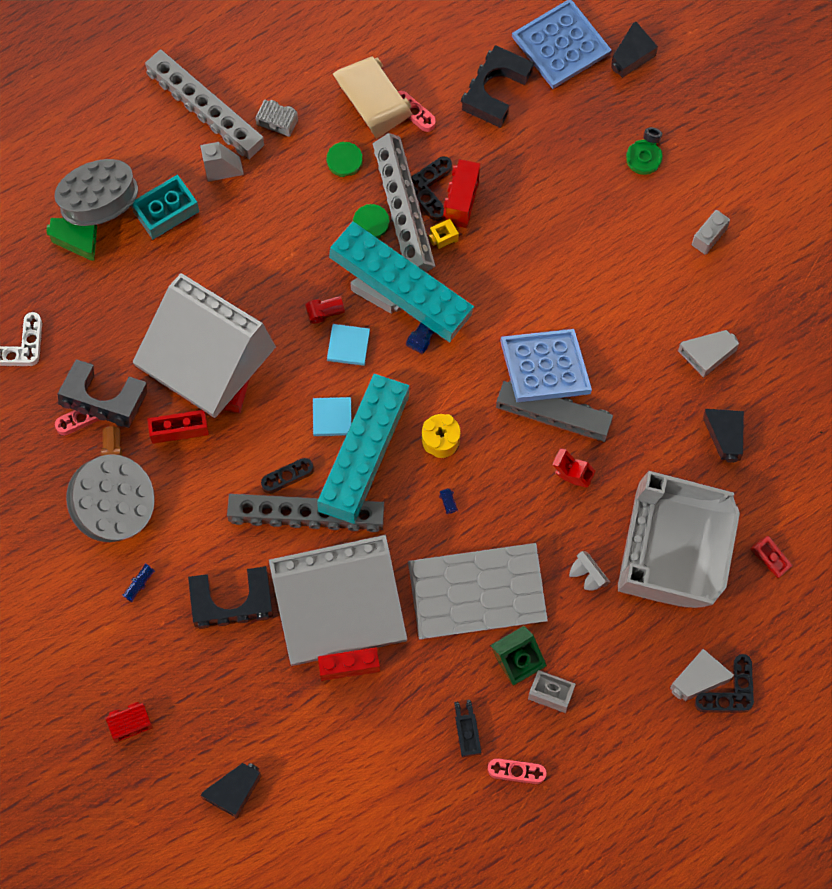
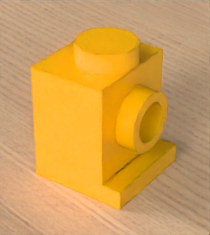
[429,219,459,249]

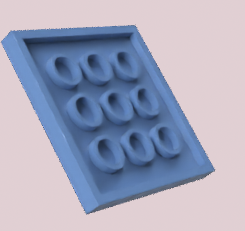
[512,0,612,89]
[500,329,592,402]

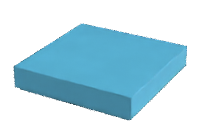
[327,324,370,366]
[313,397,351,436]

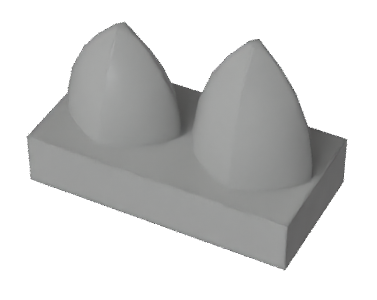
[569,551,611,590]

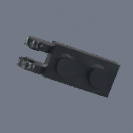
[454,700,482,757]

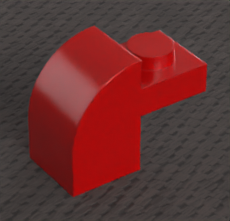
[552,448,596,488]

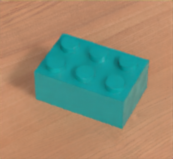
[131,174,199,240]

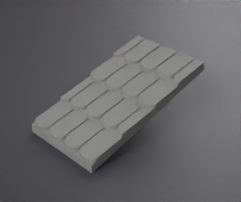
[408,543,548,639]

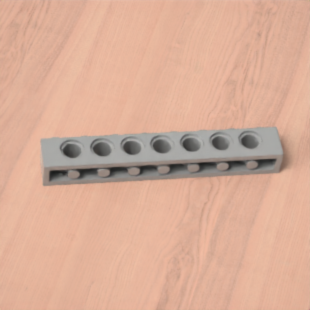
[145,49,264,159]
[373,133,435,272]

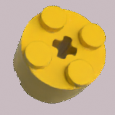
[422,414,460,458]

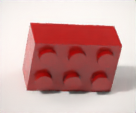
[443,159,481,228]

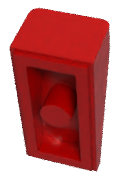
[750,536,793,578]

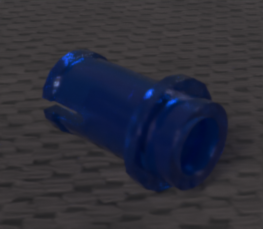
[439,488,458,514]

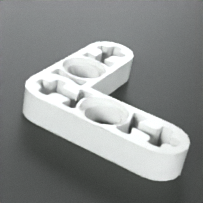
[0,312,42,366]

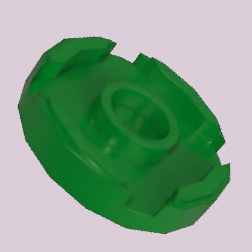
[626,140,663,175]
[326,142,363,177]
[353,204,390,238]

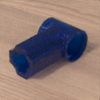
[406,323,434,354]

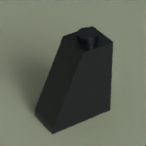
[611,21,658,78]
[703,409,744,463]
[200,763,261,818]

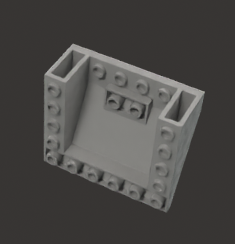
[133,273,276,418]
[269,535,407,666]

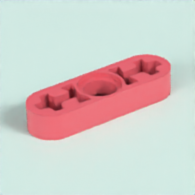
[398,91,435,132]
[55,400,102,435]
[488,759,546,784]

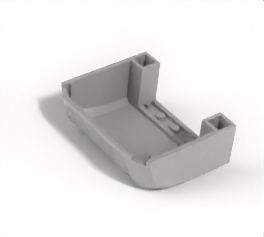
[618,471,740,608]

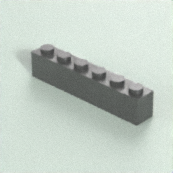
[496,381,613,442]

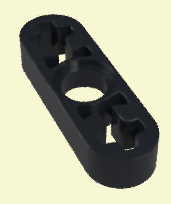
[261,458,314,494]

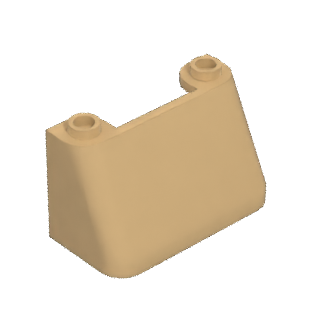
[333,56,412,139]

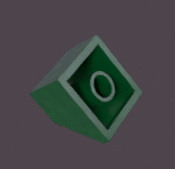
[490,626,547,686]

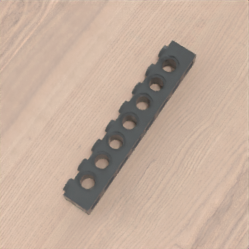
[227,494,384,532]

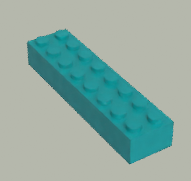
[329,221,474,342]
[317,374,409,524]

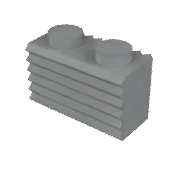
[255,99,298,137]
[692,210,730,254]

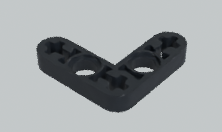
[411,156,452,221]
[694,654,754,713]

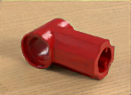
[305,296,345,324]

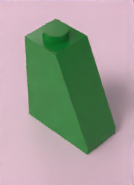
[46,218,98,261]

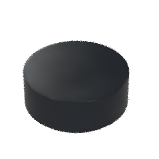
[643,127,662,143]

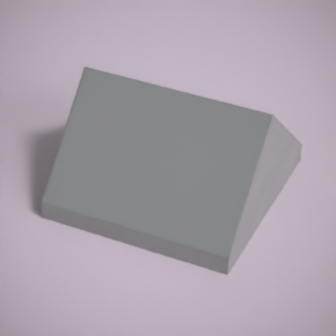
[528,670,576,713]

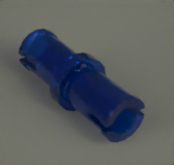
[122,564,155,602]

